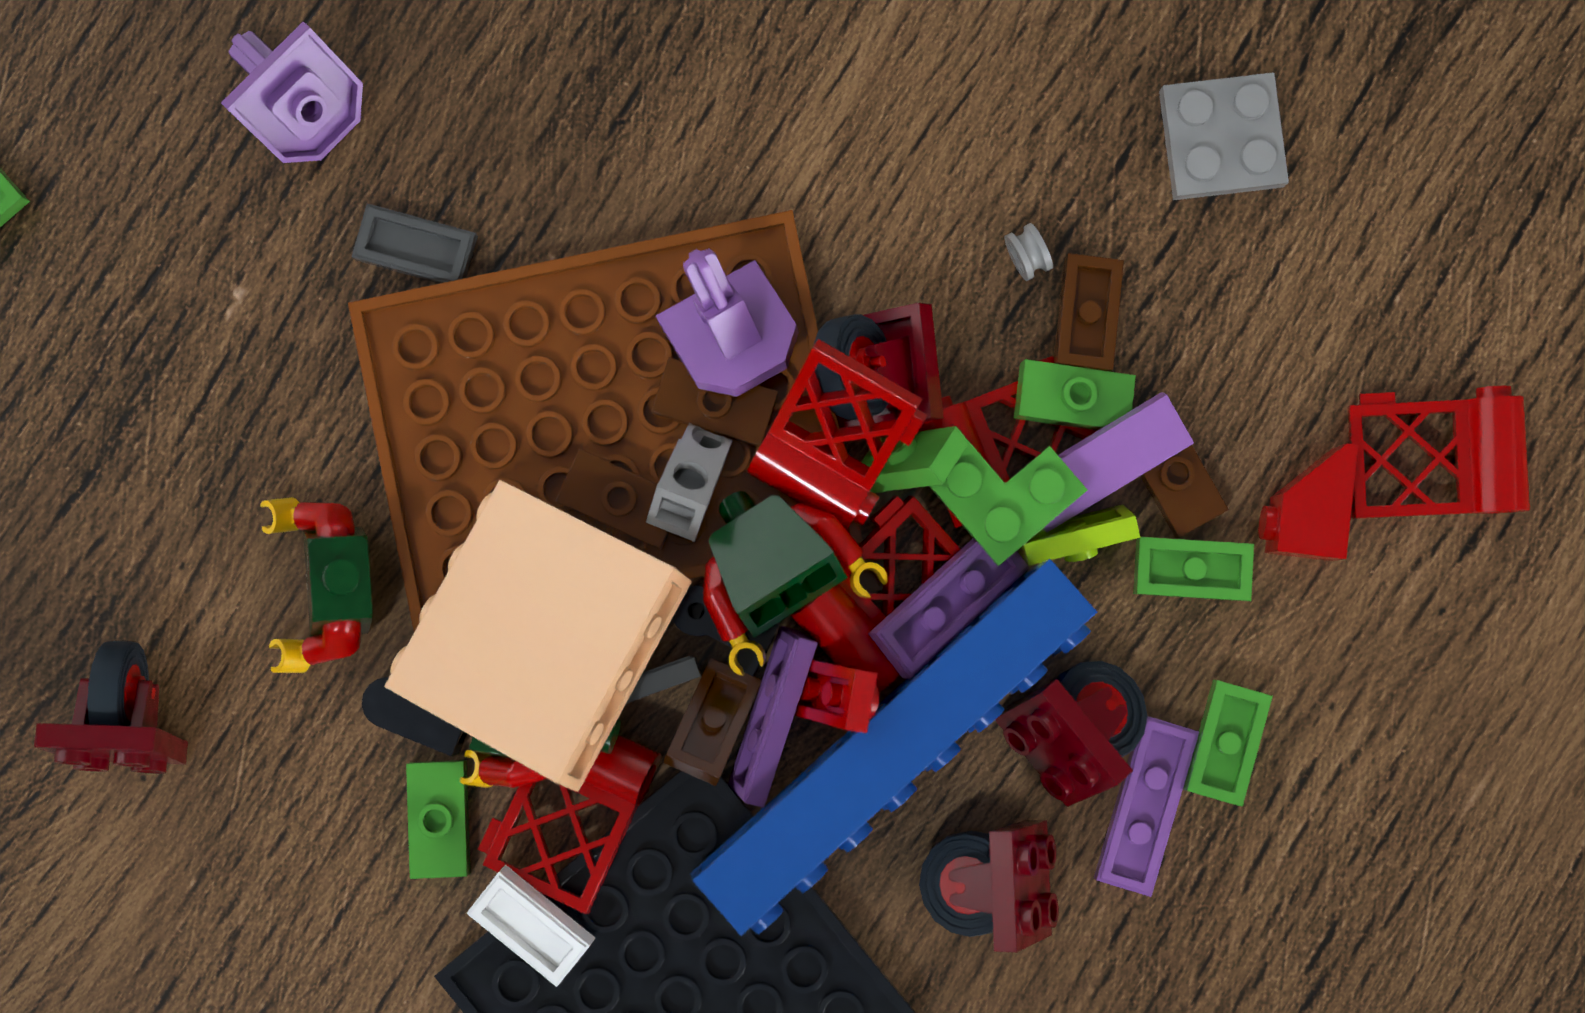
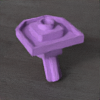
[221,22,363,163]
[656,249,799,397]

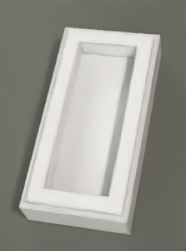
[467,865,596,987]

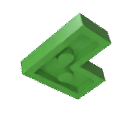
[929,439,1087,566]

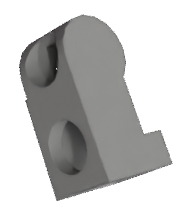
[646,423,733,542]

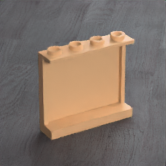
[384,480,692,792]

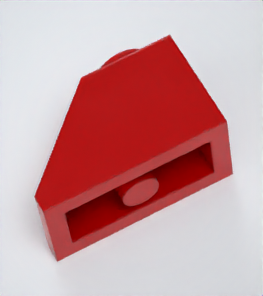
[1258,443,1358,561]

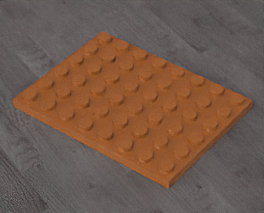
[348,210,863,632]

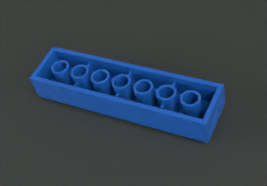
[690,559,1097,936]

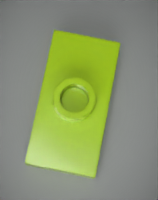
[1018,505,1140,566]

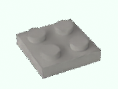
[1159,73,1289,200]

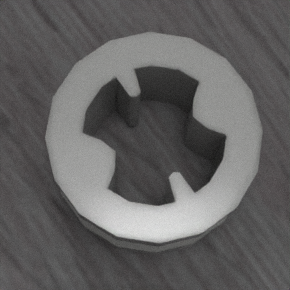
[1004,223,1053,281]

